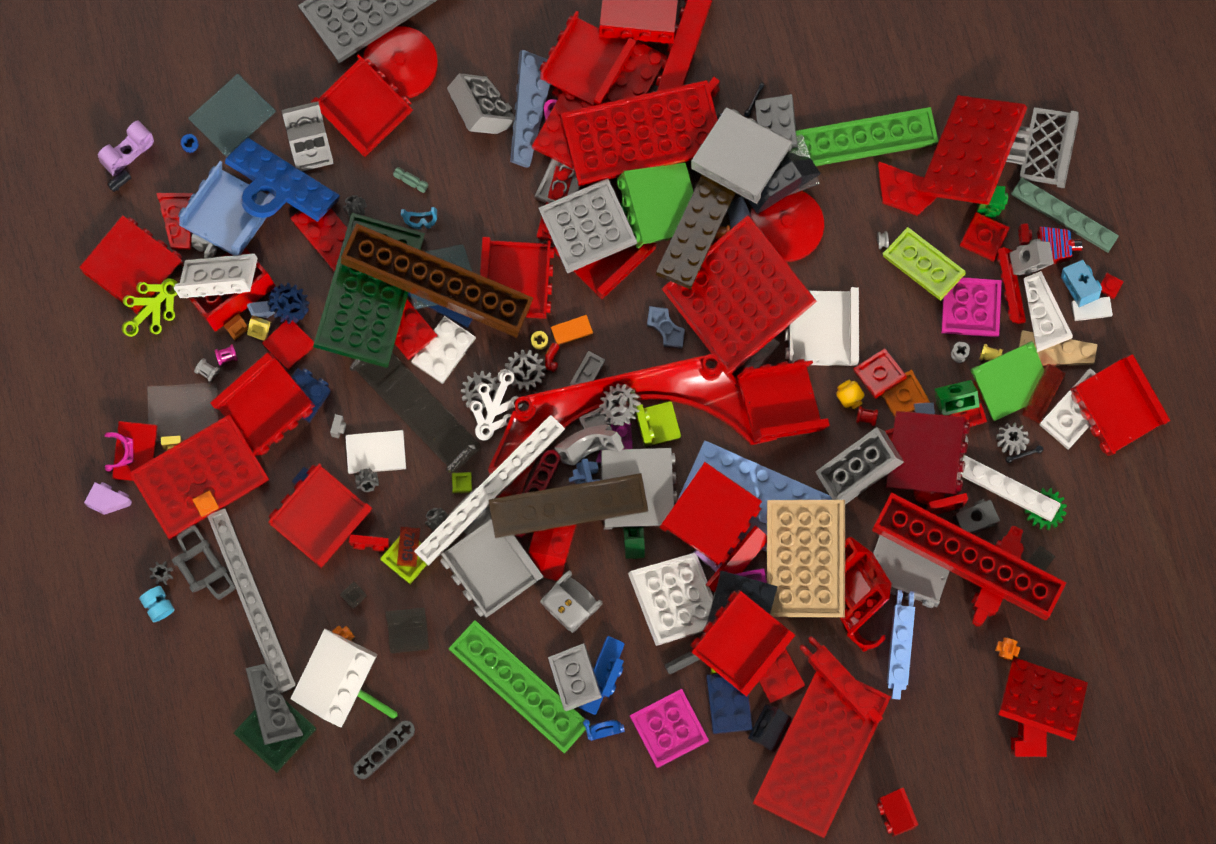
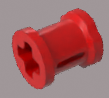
[856,406,878,426]

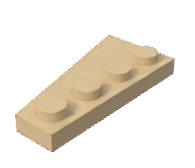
[1019,330,1097,366]

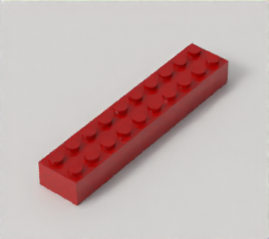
[872,492,1066,620]

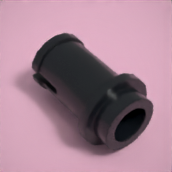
[107,170,132,192]

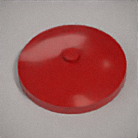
[363,26,438,99]
[750,189,824,262]

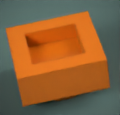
[192,490,219,517]

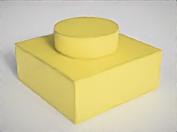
[247,316,271,341]
[161,436,183,451]

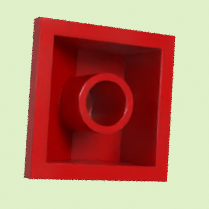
[876,787,919,837]

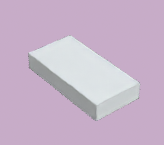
[1071,297,1113,321]

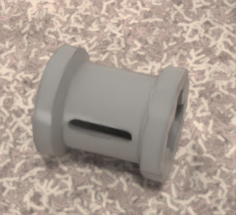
[951,342,970,363]
[194,358,220,383]

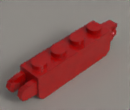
[971,526,1024,627]
[799,636,883,725]

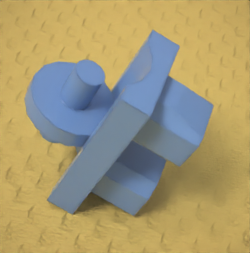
[569,459,600,484]

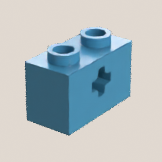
[1061,260,1102,307]

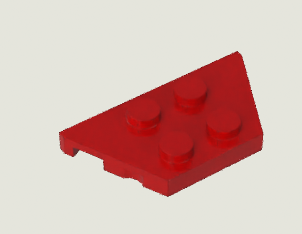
[878,162,937,216]

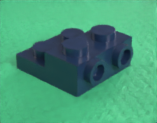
[292,368,331,423]

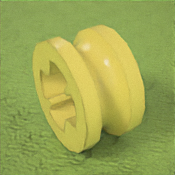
[531,331,548,350]

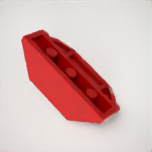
[528,525,577,581]

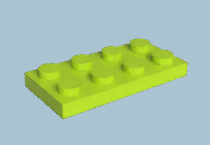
[883,227,966,301]

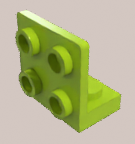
[635,402,681,447]

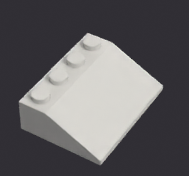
[291,629,378,727]

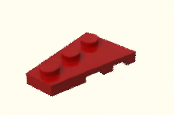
[156,193,193,250]

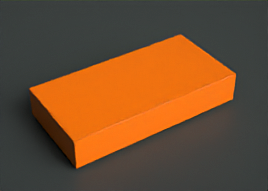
[551,315,593,345]

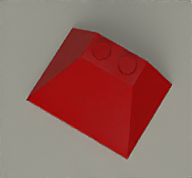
[839,537,892,635]

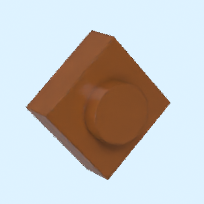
[224,314,248,341]

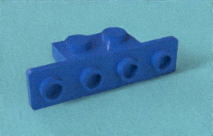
[578,636,625,715]

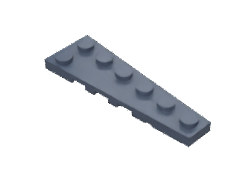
[510,50,550,168]

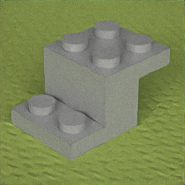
[282,101,334,171]

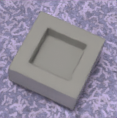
[330,414,346,438]

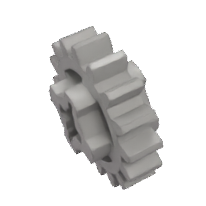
[505,350,546,392]
[461,371,500,413]
[599,384,641,426]

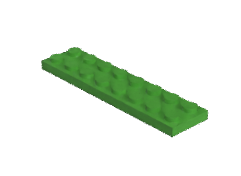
[789,107,938,166]
[449,620,591,754]

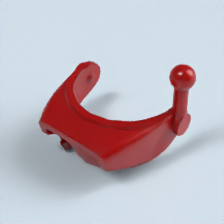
[847,630,886,652]

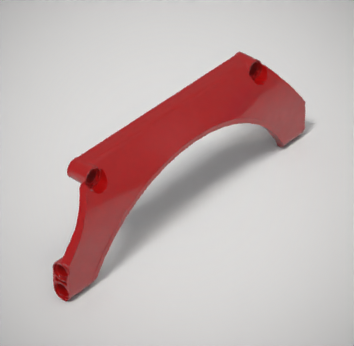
[488,354,777,498]

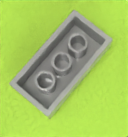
[815,427,904,504]

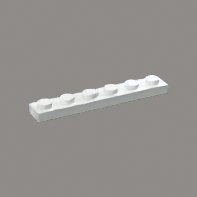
[961,455,1060,522]

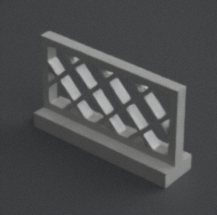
[1020,107,1079,188]

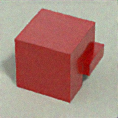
[1011,722,1047,757]

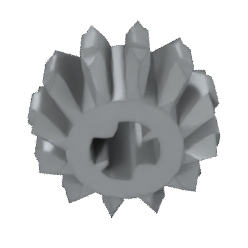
[996,422,1029,455]

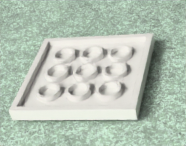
[628,553,713,646]

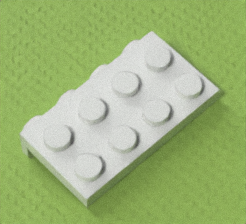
[174,254,258,298]

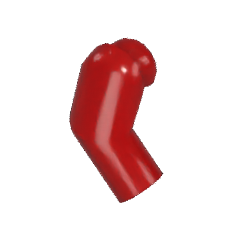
[545,343,560,372]

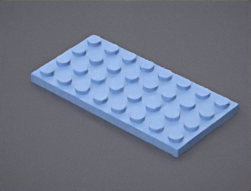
[677,441,832,552]

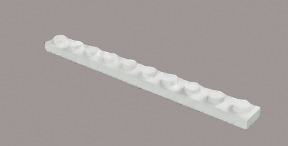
[414,415,565,566]

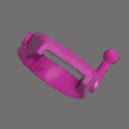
[105,432,133,472]

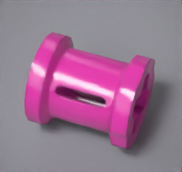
[215,344,238,366]

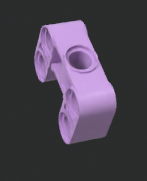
[98,120,154,176]

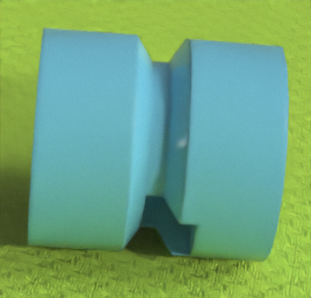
[139,586,175,622]

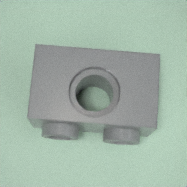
[1010,239,1054,275]

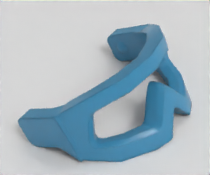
[401,207,437,229]

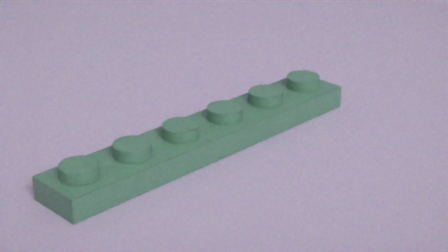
[1011,178,1119,253]

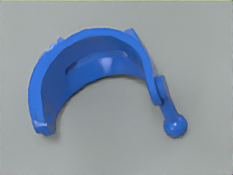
[583,720,625,741]

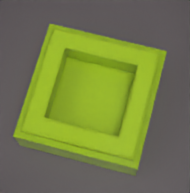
[452,472,472,493]

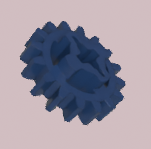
[267,283,310,324]

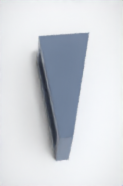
[247,301,275,318]

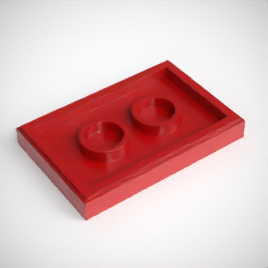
[112,421,158,481]

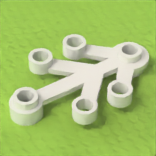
[469,369,523,440]

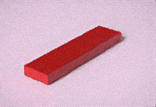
[706,525,767,593]

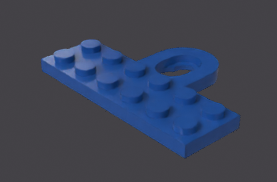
[225,138,340,222]

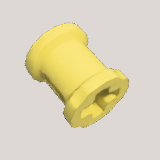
[979,344,1003,361]

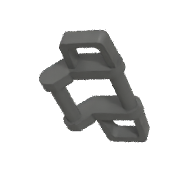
[172,525,236,600]

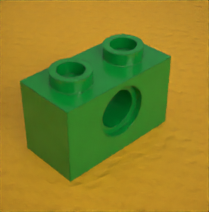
[934,380,980,415]

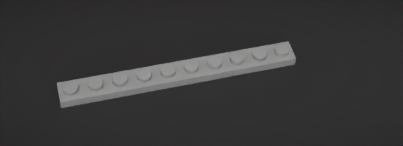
[207,508,296,693]

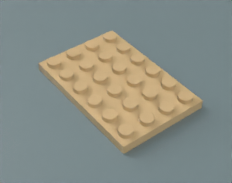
[767,500,845,617]

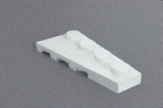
[1024,271,1072,352]

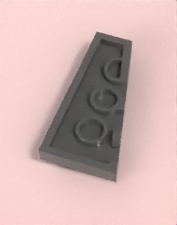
[245,664,303,745]

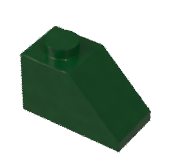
[623,526,645,559]

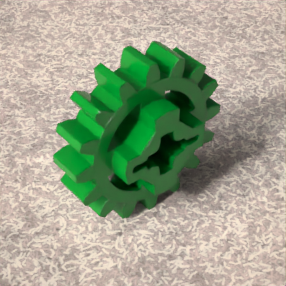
[1024,488,1067,530]

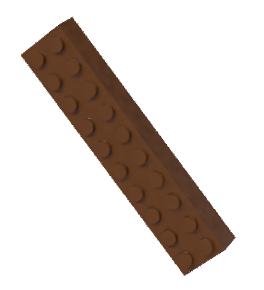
[341,223,533,338]

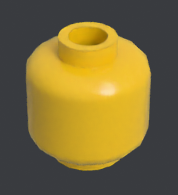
[836,379,865,409]

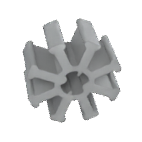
[1006,126,1030,165]

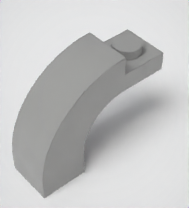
[555,425,624,465]

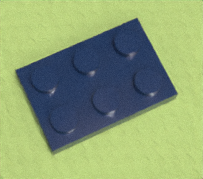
[706,674,752,734]

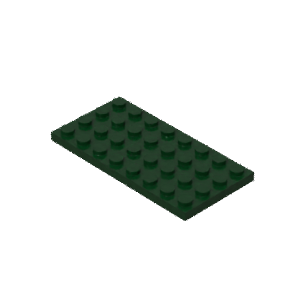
[313,213,425,368]

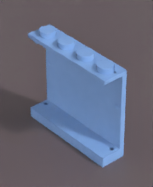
[178,161,275,256]

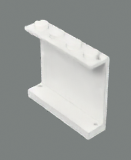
[785,287,859,366]

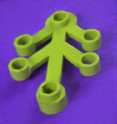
[122,279,178,337]

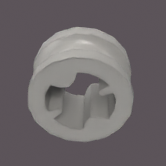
[877,231,889,249]

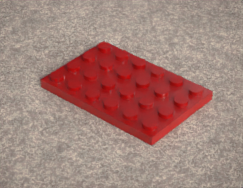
[919,95,1027,205]
[129,414,269,539]

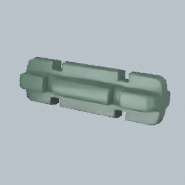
[393,167,428,193]

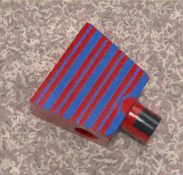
[1037,227,1082,264]

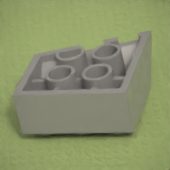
[447,73,515,134]

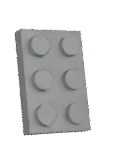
[548,644,602,711]

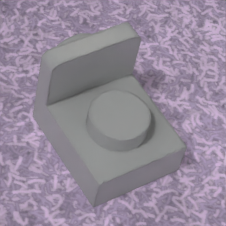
[191,233,218,258]

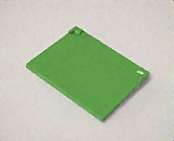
[971,341,1054,421]

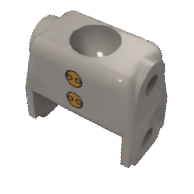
[540,570,602,633]

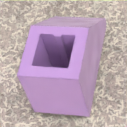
[84,482,132,515]

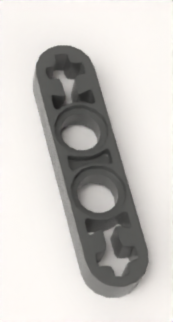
[353,721,415,780]

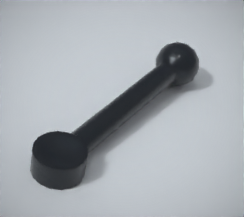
[744,82,765,117]
[1005,445,1044,463]

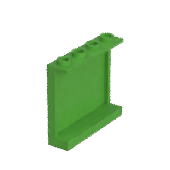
[617,163,694,248]

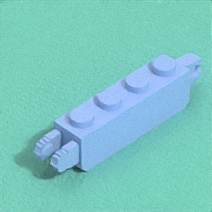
[887,590,915,700]

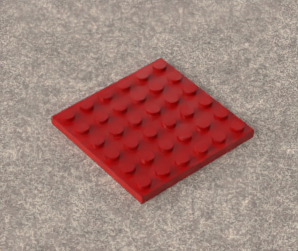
[662,215,817,375]

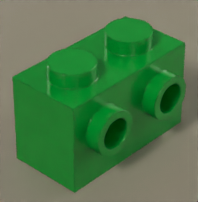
[977,186,1008,217]

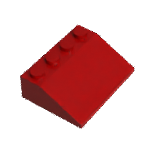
[188,248,276,332]

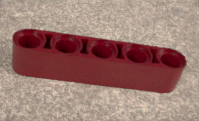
[514,450,560,539]

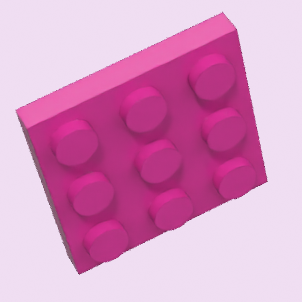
[941,278,1002,337]
[630,689,709,768]

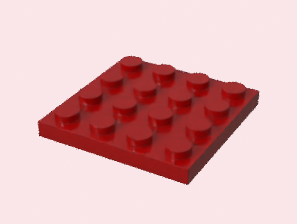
[998,657,1088,741]

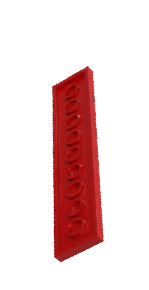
[290,209,438,360]

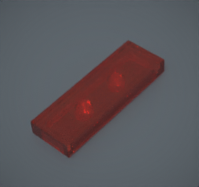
[1022,364,1066,424]

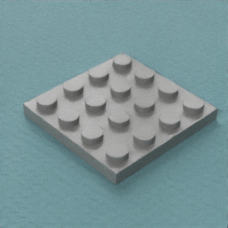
[539,178,637,273]

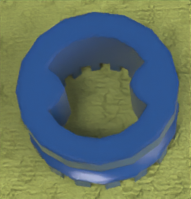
[181,134,199,153]

